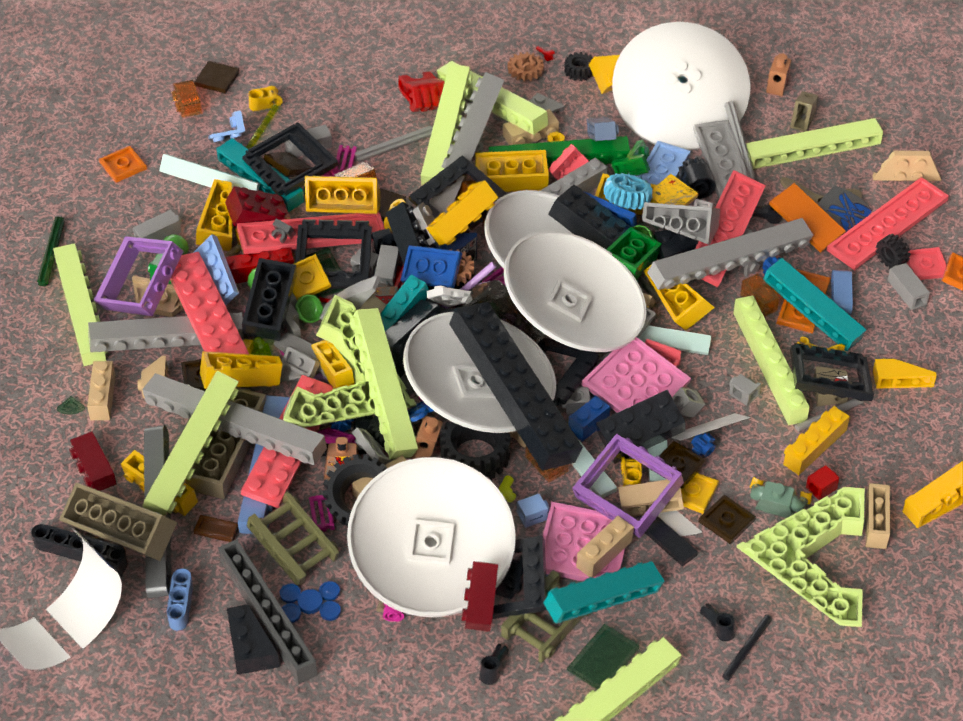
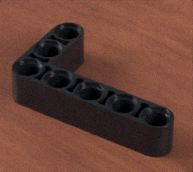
[31,524,128,579]

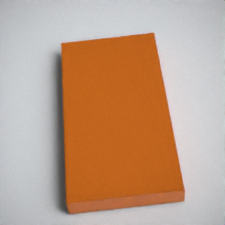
[769,183,846,253]
[776,269,831,333]

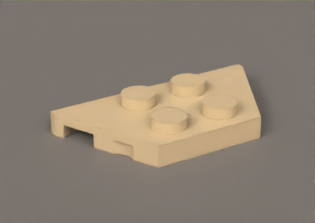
[872,151,941,181]
[132,276,184,317]

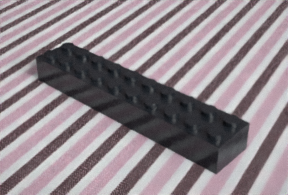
[449,302,583,471]

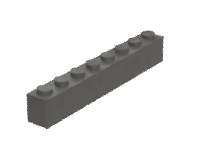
[218,539,317,685]

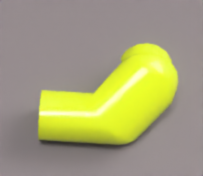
[498,475,516,503]

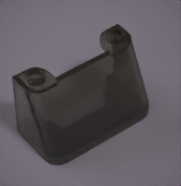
[463,280,546,344]

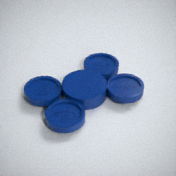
[407,401,434,422]
[280,581,341,623]

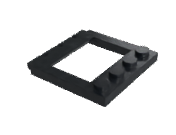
[242,122,339,196]
[409,155,506,233]
[295,219,373,289]
[533,336,600,406]
[790,343,874,402]
[492,535,547,619]

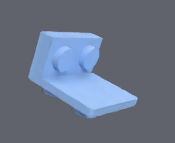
[208,111,245,142]

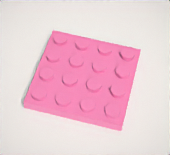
[581,337,691,413]
[543,502,625,581]

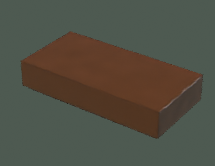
[193,515,239,542]

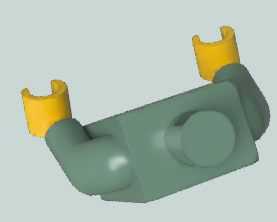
[750,477,812,518]

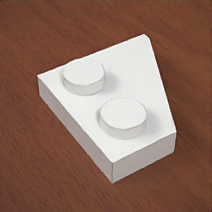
[427,286,478,307]

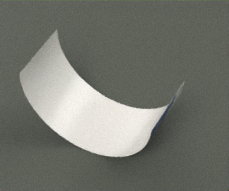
[0,527,122,670]

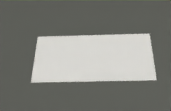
[672,413,750,440]

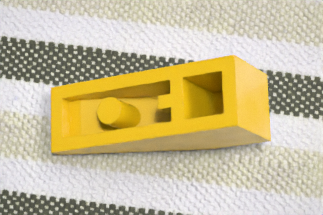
[311,340,354,389]
[873,358,937,389]

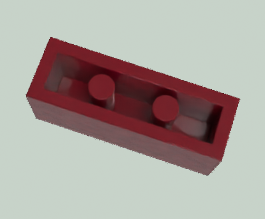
[69,431,117,491]
[461,561,499,632]

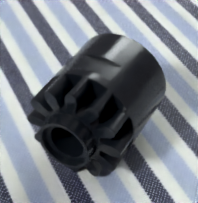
[678,157,716,199]

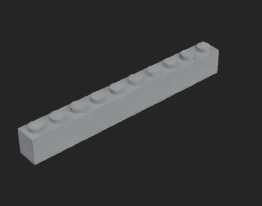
[429,72,504,213]
[648,218,813,290]
[142,373,327,466]

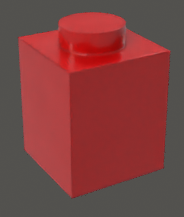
[806,465,839,500]

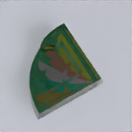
[57,396,85,415]

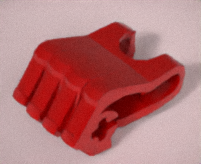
[398,71,445,112]

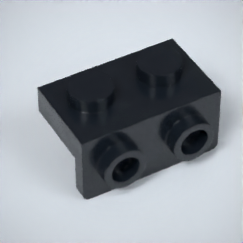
[495,555,523,599]

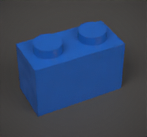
[568,396,610,442]

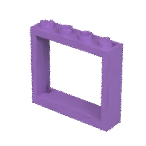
[94,236,183,316]
[572,434,684,538]

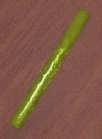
[245,104,279,150]

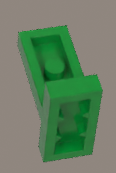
[611,140,650,175]

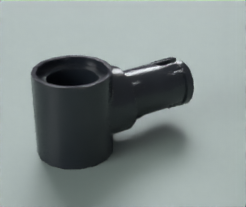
[752,202,782,224]
[700,603,735,641]
[479,644,509,685]

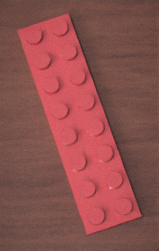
[695,170,766,287]
[827,177,949,270]
[237,211,385,254]
[170,251,249,354]
[241,375,333,508]

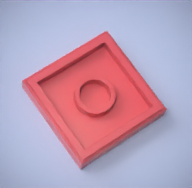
[906,247,947,280]

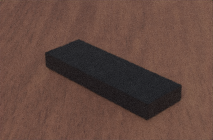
[645,516,698,567]

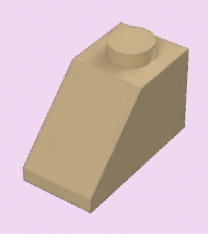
[138,356,168,398]

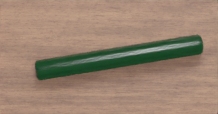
[37,216,65,287]

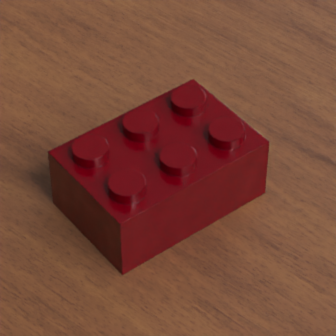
[225,186,291,227]

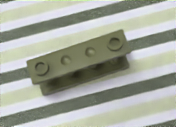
[247,491,339,587]
[501,570,591,663]

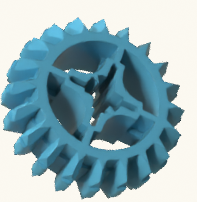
[604,173,653,210]

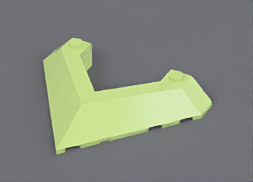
[283,295,417,428]
[737,487,865,627]

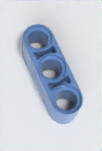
[831,270,853,315]
[167,568,193,631]

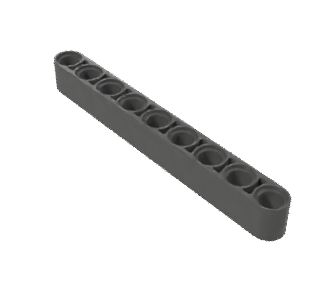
[144,425,172,599]

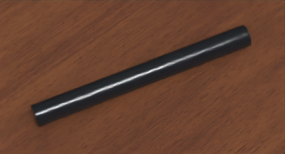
[722,615,772,681]

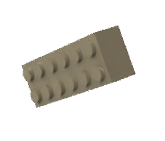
[185,388,266,499]
[59,482,177,561]

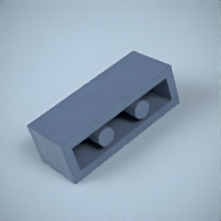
[587,117,619,141]

